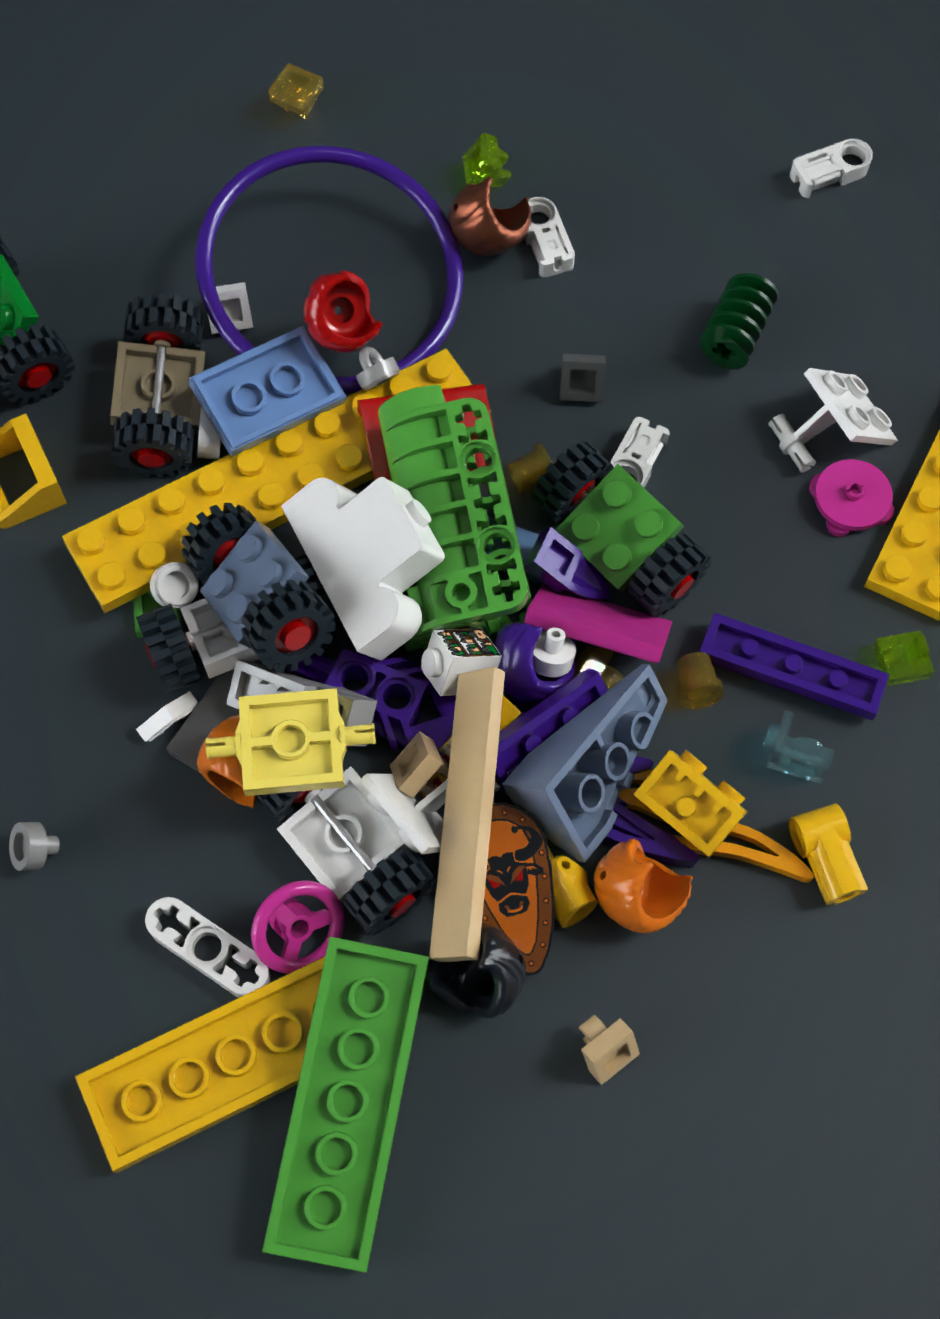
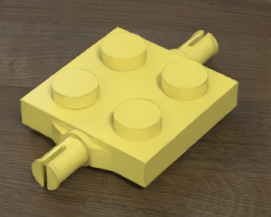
[206,688,376,796]

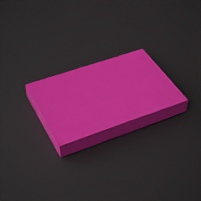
[524,584,673,664]

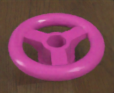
[251,880,345,974]

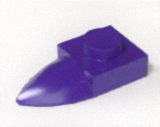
[524,527,610,600]

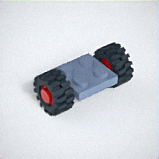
[182,503,336,672]

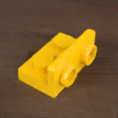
[633,749,748,857]

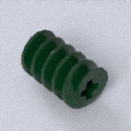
[700,273,778,370]

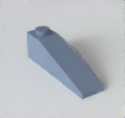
[502,664,668,862]

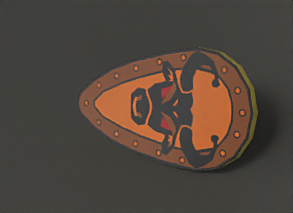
[482,802,554,975]

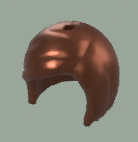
[449,177,532,256]

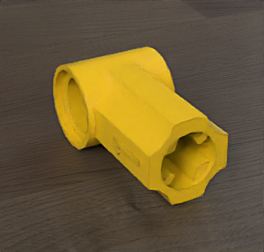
[788,803,868,906]

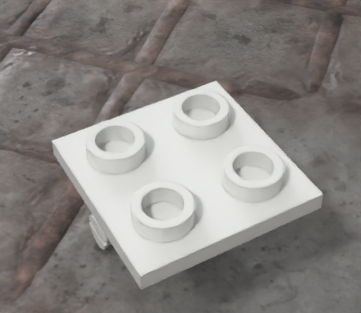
[768,368,898,473]
[360,739,501,854]

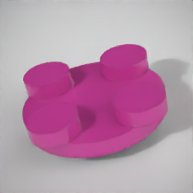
[809,459,894,537]

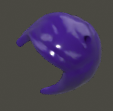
[494,623,577,704]

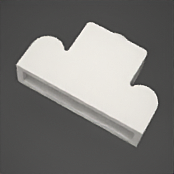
[281,477,445,661]

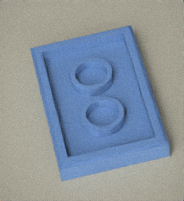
[189,325,347,457]

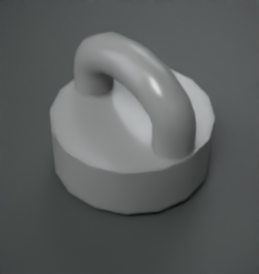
[355,347,400,391]

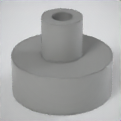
[9,822,59,871]

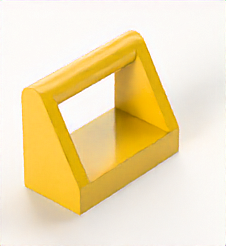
[0,413,67,529]

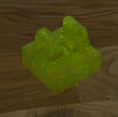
[463,132,511,187]
[873,630,934,686]

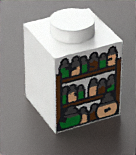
[421,628,502,696]

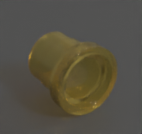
[507,442,553,494]
[677,652,725,709]

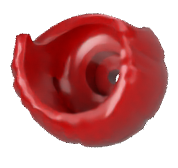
[303,271,382,353]

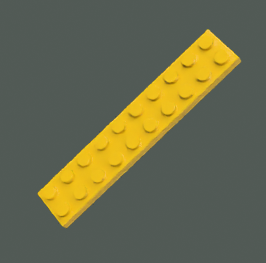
[62,348,491,613]

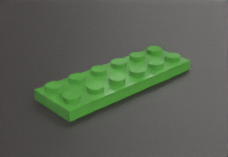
[262,937,429,1272]

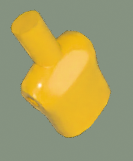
[547,845,598,928]

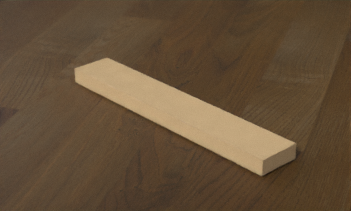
[429,667,505,962]

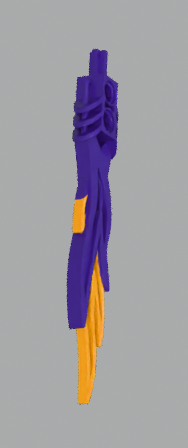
[286,648,814,883]

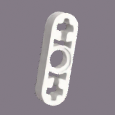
[145,897,271,998]

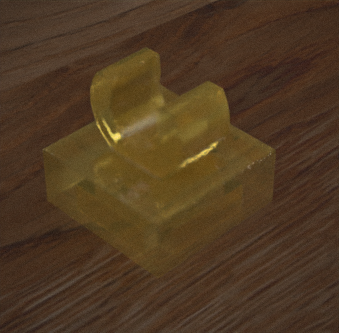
[268,63,324,119]
[572,645,624,690]

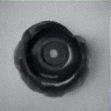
[426,923,526,1019]

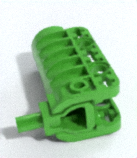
[378,385,532,652]

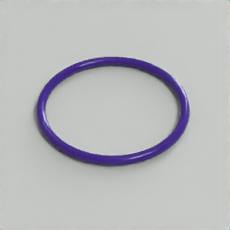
[195,146,463,394]

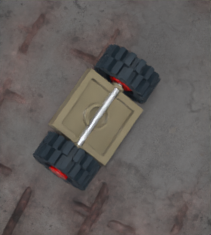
[110,292,205,478]

